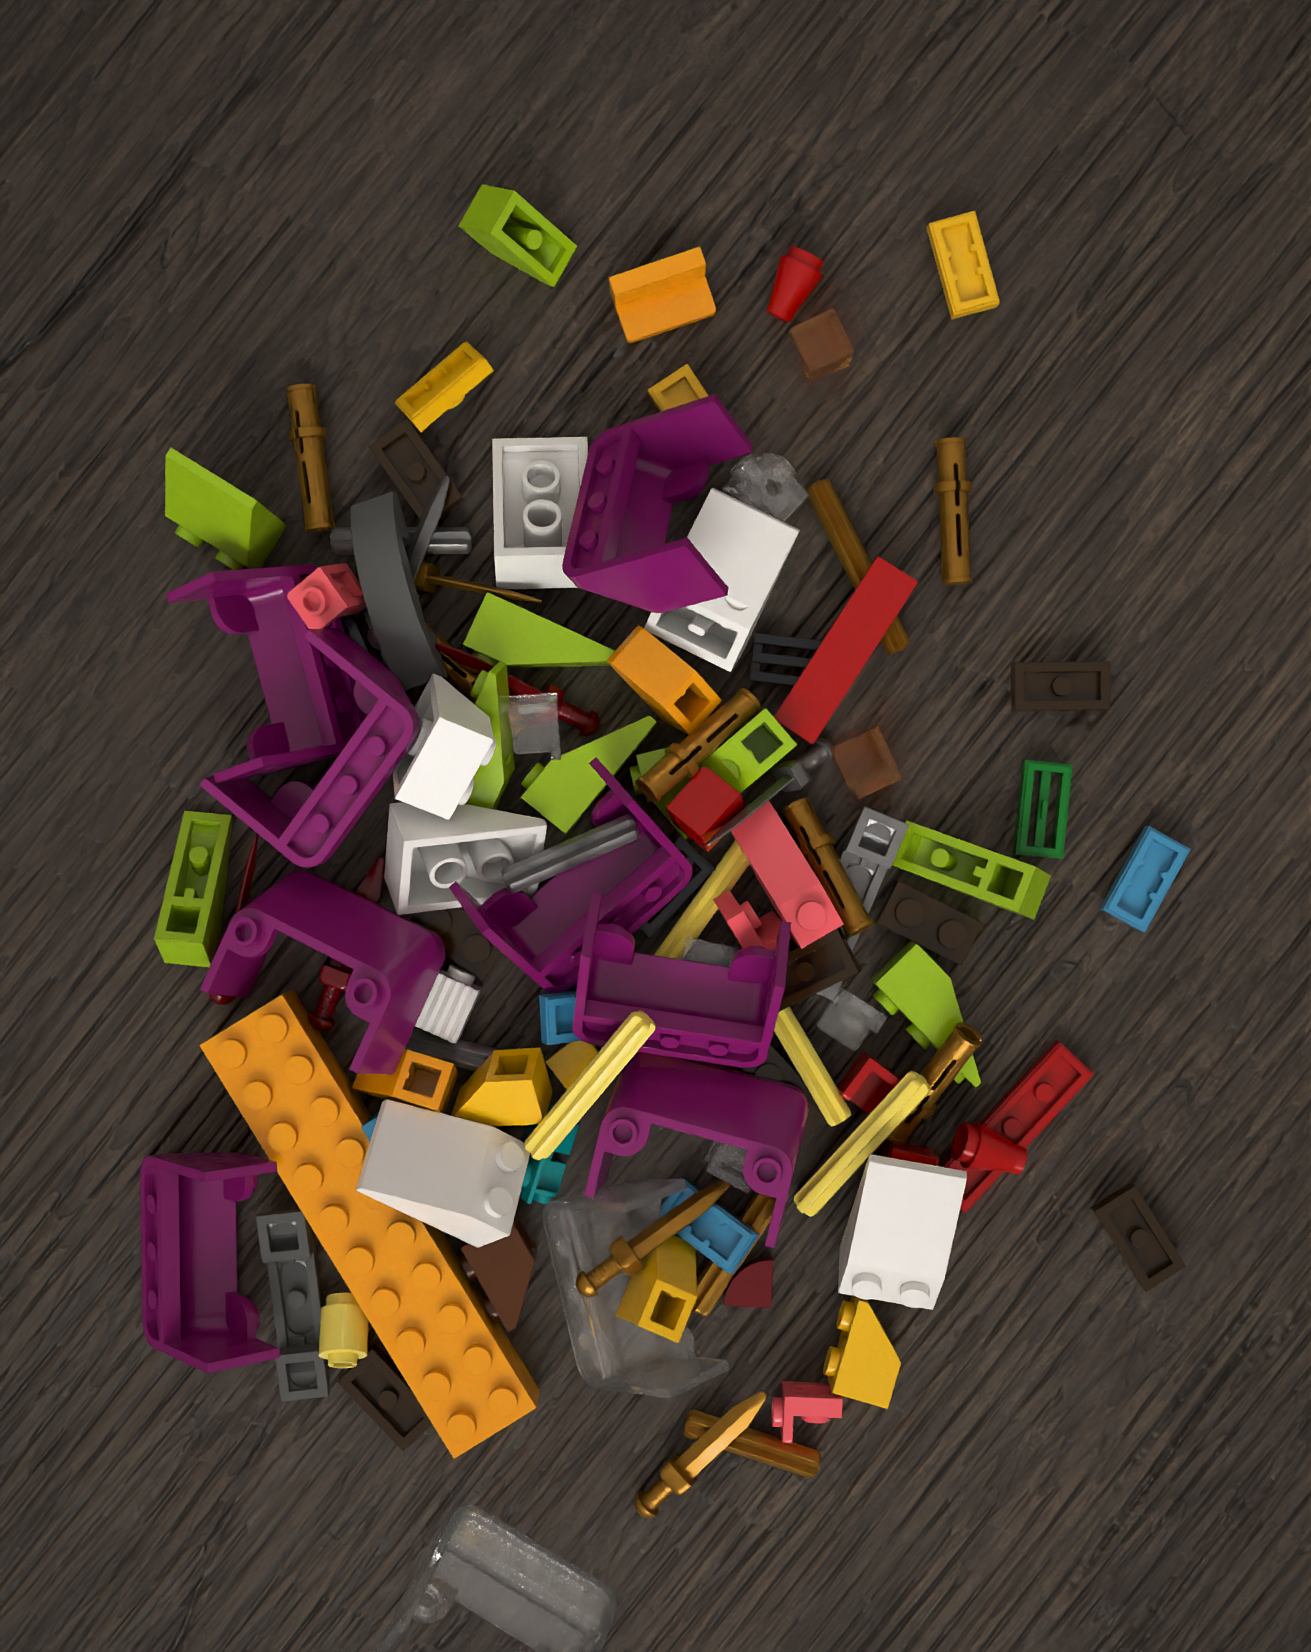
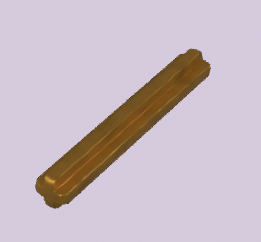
[806,478,910,654]

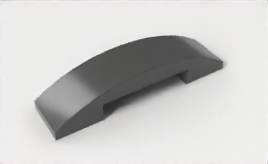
[350,491,448,691]
[256,1209,330,1402]

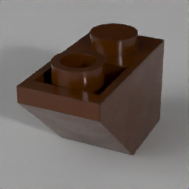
[459,1213,538,1332]

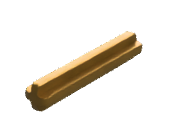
[692,1192,776,1316]
[683,1410,821,1479]

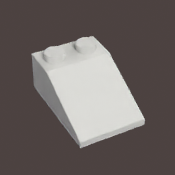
[492,437,588,589]
[384,802,547,915]
[356,1099,530,1248]
[838,1154,967,1310]

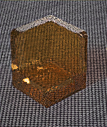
[789,308,854,385]
[833,727,902,800]

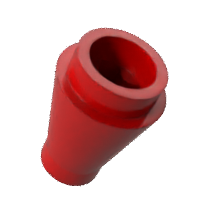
[765,246,824,323]
[951,1121,1027,1175]

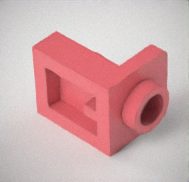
[287,563,366,629]
[713,890,791,950]
[771,1381,843,1443]

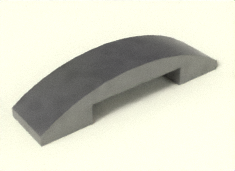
[817,806,909,1001]

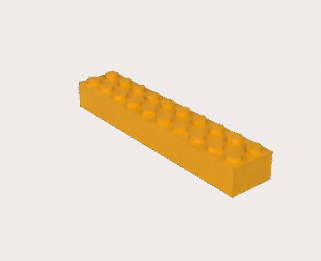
[199,990,540,1459]

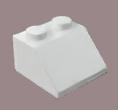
[393,673,496,820]

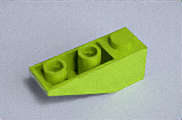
[465,661,515,810]
[654,708,797,839]
[870,941,981,1087]

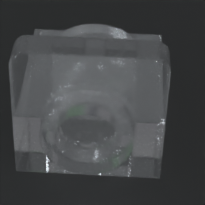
[817,986,887,1050]

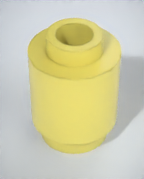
[319,1292,369,1368]

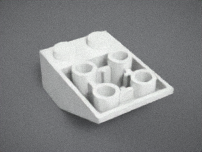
[644,488,800,672]

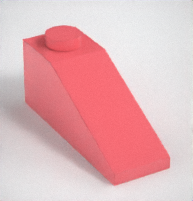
[730,800,844,949]

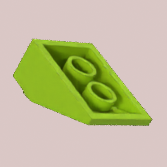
[165,447,287,570]

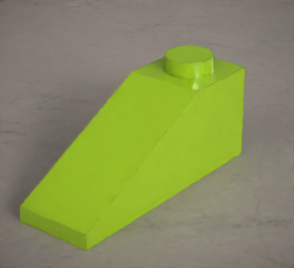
[463,592,615,669]
[521,716,657,834]
[154,811,233,967]
[892,820,1051,920]

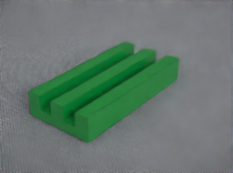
[1013,760,1073,859]

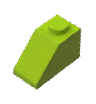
[459,184,577,287]

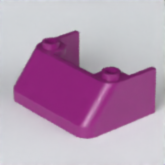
[562,394,753,613]
[166,565,366,783]
[200,628,420,868]
[449,757,693,994]
[200,870,445,1075]
[572,892,791,1068]
[584,1052,809,1248]
[140,1152,280,1374]

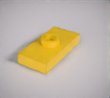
[926,211,1000,320]
[394,341,494,432]

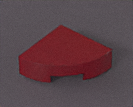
[723,1257,773,1308]

